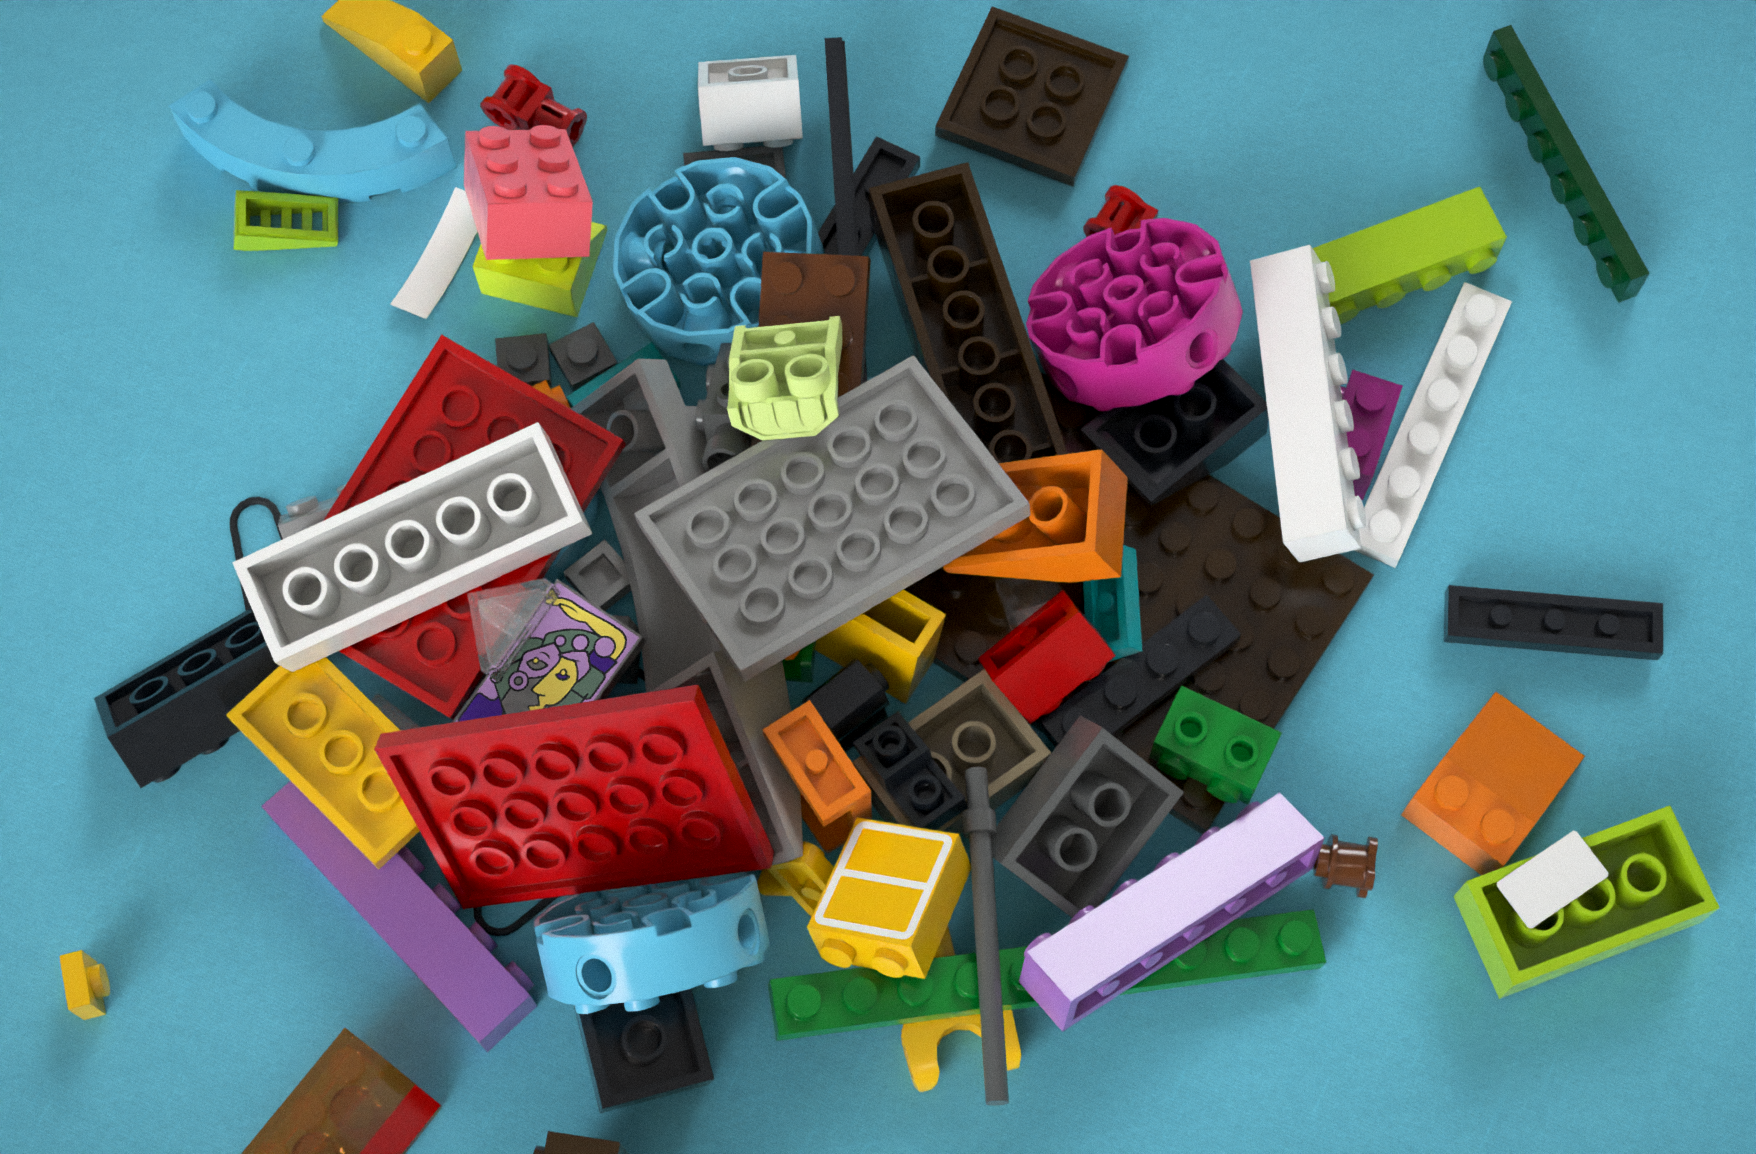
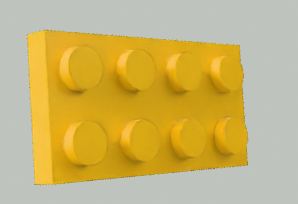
[226,657,420,870]

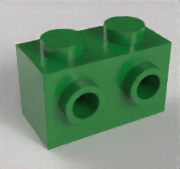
[1149,685,1282,805]

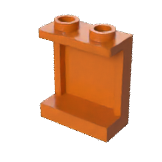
[762,700,872,853]

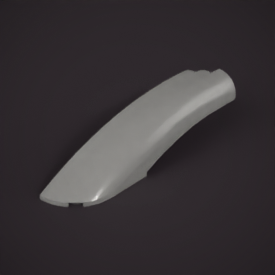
[571,359,803,865]

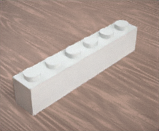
[1250,245,1366,562]

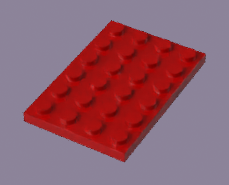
[323,334,626,720]
[374,685,775,909]

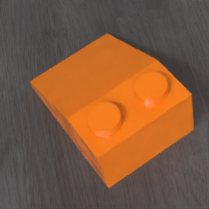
[943,449,1128,583]
[1401,692,1585,875]

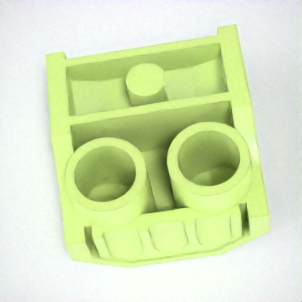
[727,316,843,441]

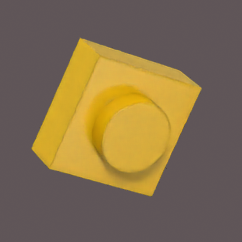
[59,950,110,1020]

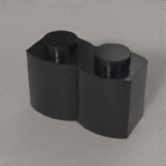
[802,659,890,753]

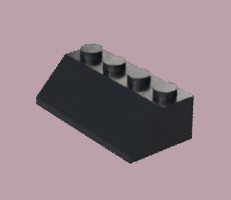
[94,608,280,788]

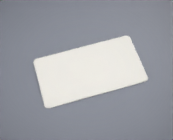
[1497,831,1608,928]

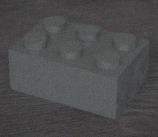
[992,715,1184,918]

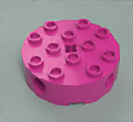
[1026,218,1243,411]

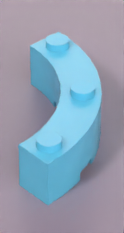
[169,79,457,204]

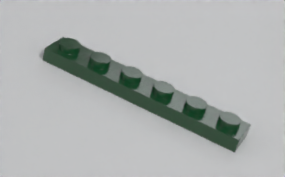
[1483,25,1650,303]

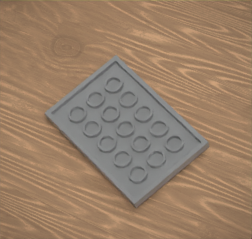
[634,355,1031,682]

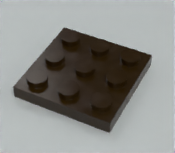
[935,6,1129,187]

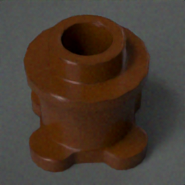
[1313,834,1378,898]

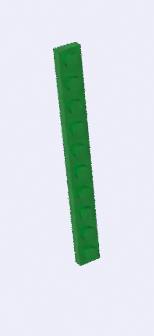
[768,909,1327,1041]

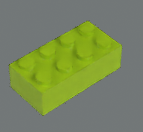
[1453,805,1720,999]

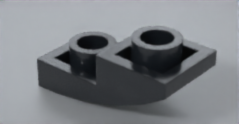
[853,711,967,830]

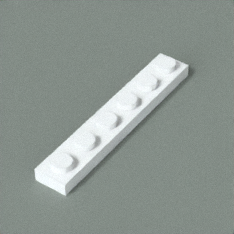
[1354,282,1512,568]

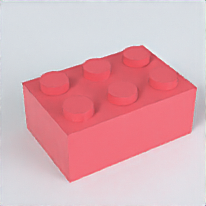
[464,125,593,260]

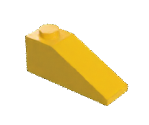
[321,0,462,103]

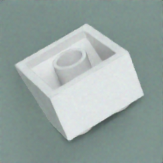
[698,55,803,151]

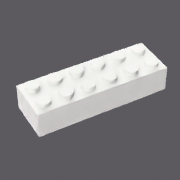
[232,422,593,672]

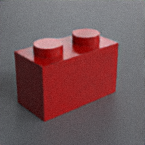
[978,590,1116,724]

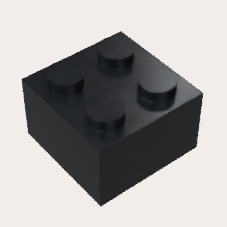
[573,989,714,1113]

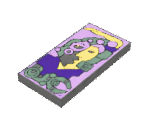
[452,579,647,723]

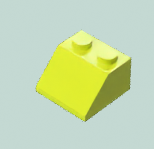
[472,222,607,317]

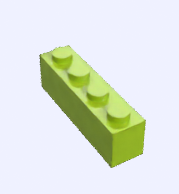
[1313,186,1507,325]

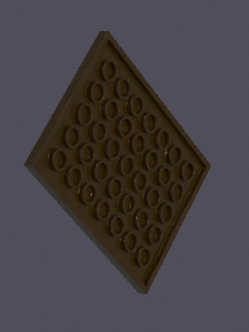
[904,372,1374,835]

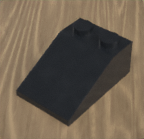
[1081,359,1269,506]

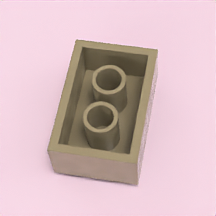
[852,669,1051,835]

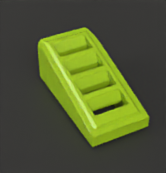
[233,190,338,251]

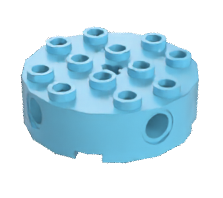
[613,157,825,366]
[534,872,770,1014]

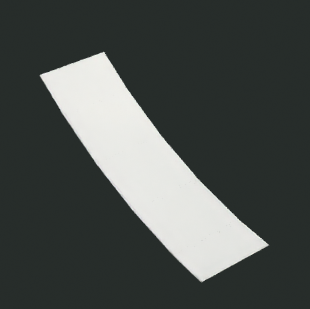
[390,187,477,319]

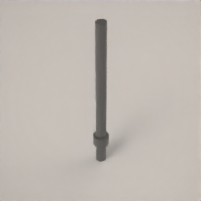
[962,767,1009,1106]

